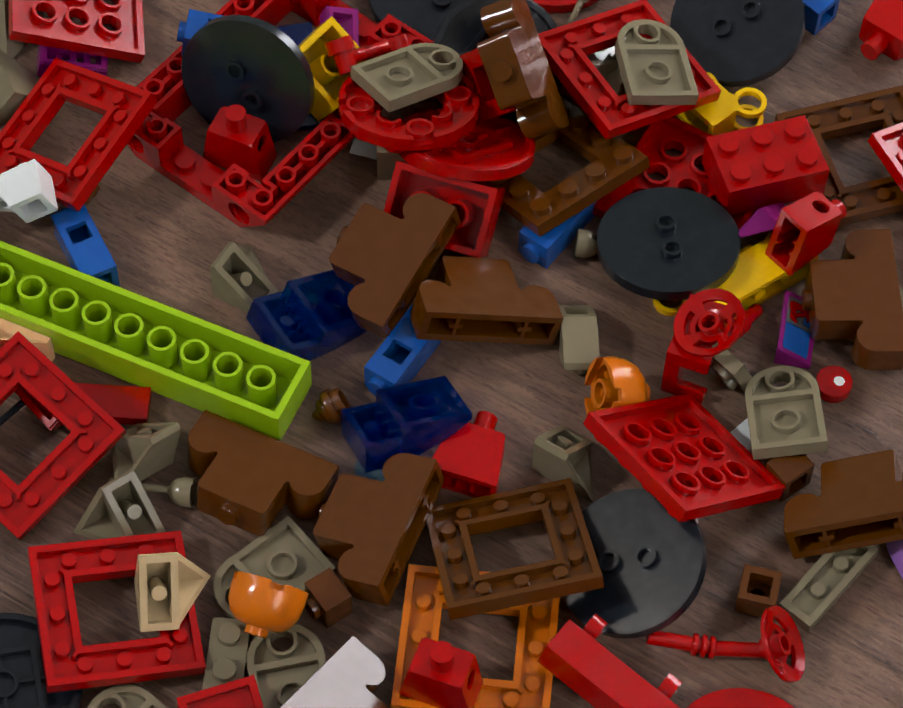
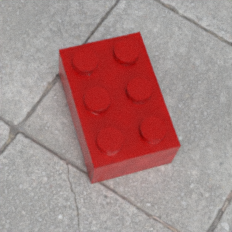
[702,115,830,216]
[383,160,506,258]

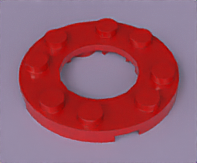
[339,74,480,153]

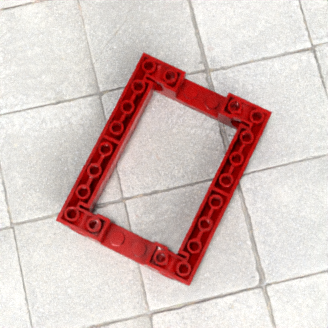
[127,0,432,227]

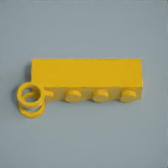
[676,72,767,136]
[653,231,819,324]

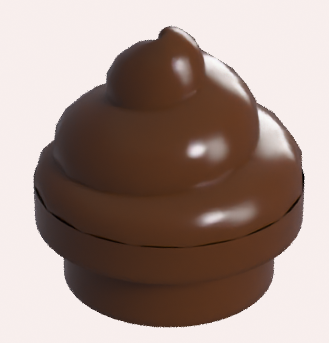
[312,387,352,424]

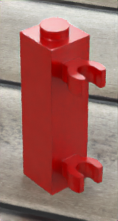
[537,613,682,708]

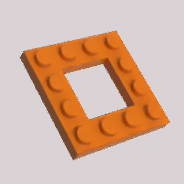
[391,564,560,708]

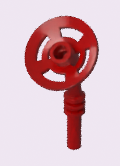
[673,288,763,357]
[646,605,805,683]

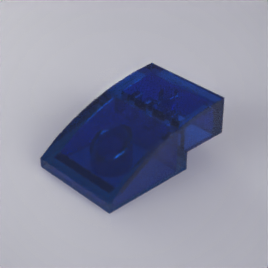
[246,270,367,361]
[341,376,472,473]

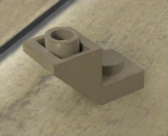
[558,305,600,374]

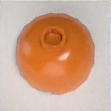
[584,356,651,415]
[228,571,309,639]

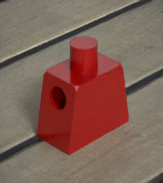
[859,0,903,61]
[203,104,277,182]
[765,192,847,276]
[432,411,506,498]
[399,637,483,708]

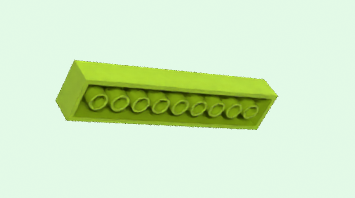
[0,241,312,441]

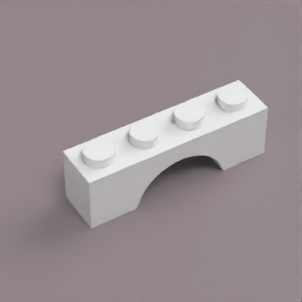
[0,159,58,223]

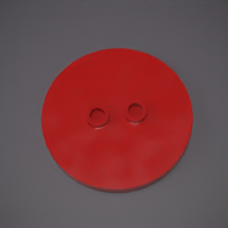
[398,108,536,181]

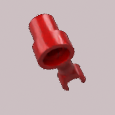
[325,34,409,76]

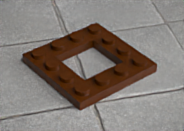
[774,85,903,227]
[482,98,650,237]
[426,478,604,620]

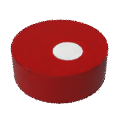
[816,365,853,403]

